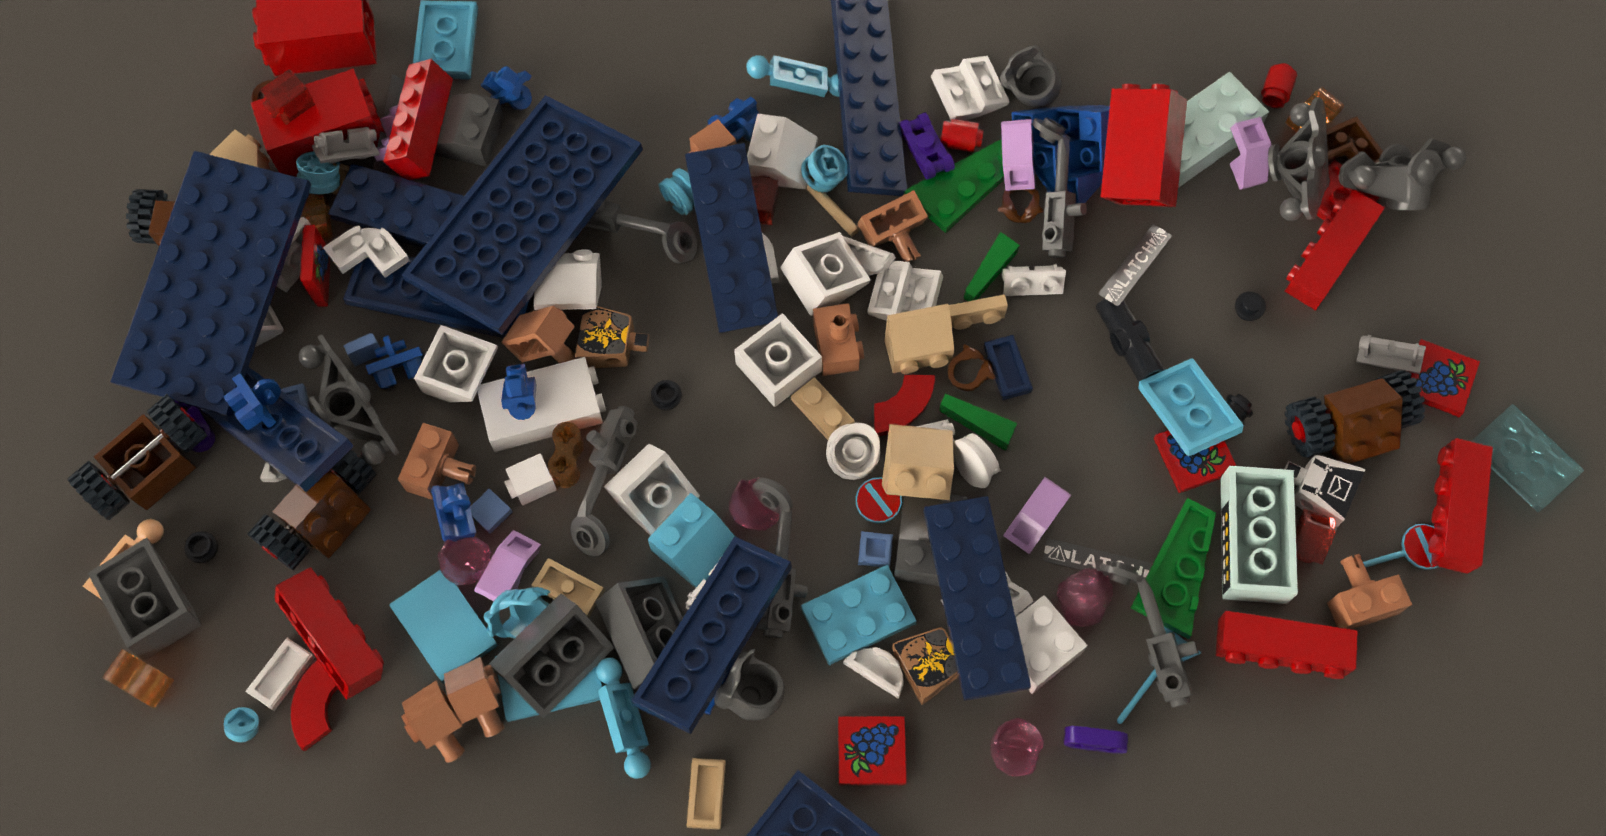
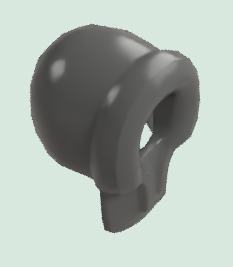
[1000,45,1062,108]
[714,649,785,721]

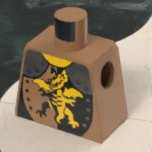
[575,306,649,368]
[891,627,959,705]

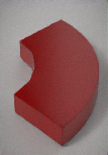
[874,375,935,436]
[291,660,338,752]

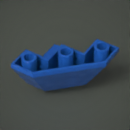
[1012,105,1110,204]

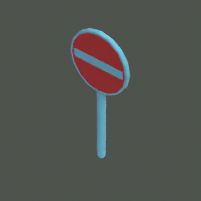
[855,477,902,523]
[1363,524,1439,570]

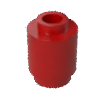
[1261,63,1298,108]
[940,119,984,152]

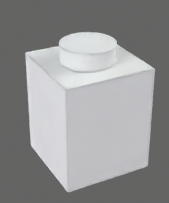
[504,453,557,506]

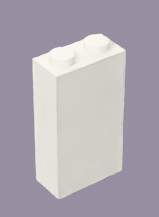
[477,357,606,452]

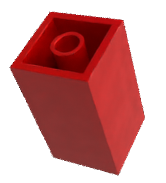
[252,0,377,76]
[251,68,385,177]
[1101,84,1187,207]

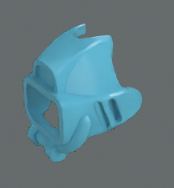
[484,587,551,639]

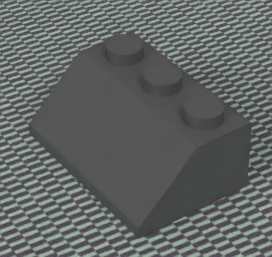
[595,576,683,689]
[489,594,615,719]

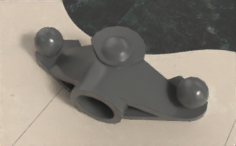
[1268,97,1330,221]
[1339,138,1467,210]
[298,334,400,465]

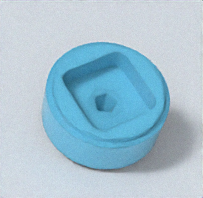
[224,707,259,742]

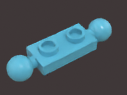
[746,55,839,97]
[596,658,651,779]

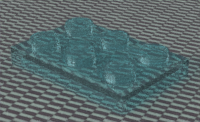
[1471,404,1584,512]

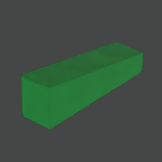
[963,231,1020,302]
[939,394,1017,451]

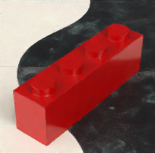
[383,59,453,180]
[1284,189,1385,311]
[1428,438,1493,574]
[275,567,384,700]
[1216,611,1358,679]

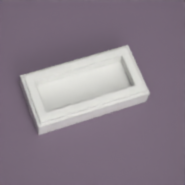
[245,637,315,711]

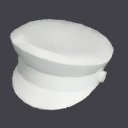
[826,423,880,480]
[953,433,1001,488]

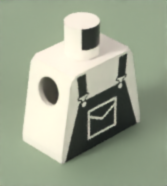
[1285,455,1365,530]

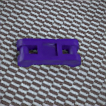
[898,112,955,180]

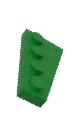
[904,139,1004,233]
[1130,498,1216,639]

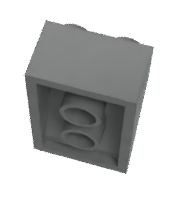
[435,93,504,167]
[894,494,967,586]
[88,538,202,661]

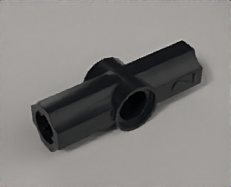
[1096,298,1164,381]

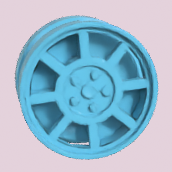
[801,145,848,193]
[296,151,340,194]
[659,168,694,215]

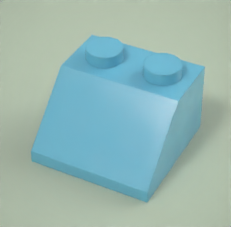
[648,493,736,588]

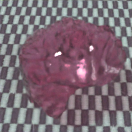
[729,477,780,531]
[438,537,492,585]
[1057,568,1113,627]
[990,718,1044,776]

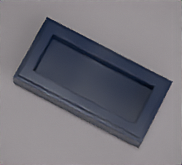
[983,335,1033,400]

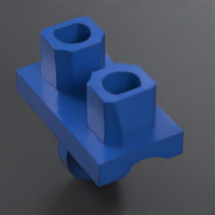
[481,66,532,110]
[707,96,759,142]
[366,335,425,390]
[501,364,537,420]
[223,373,281,431]
[431,483,476,543]

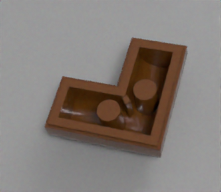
[1327,116,1383,162]

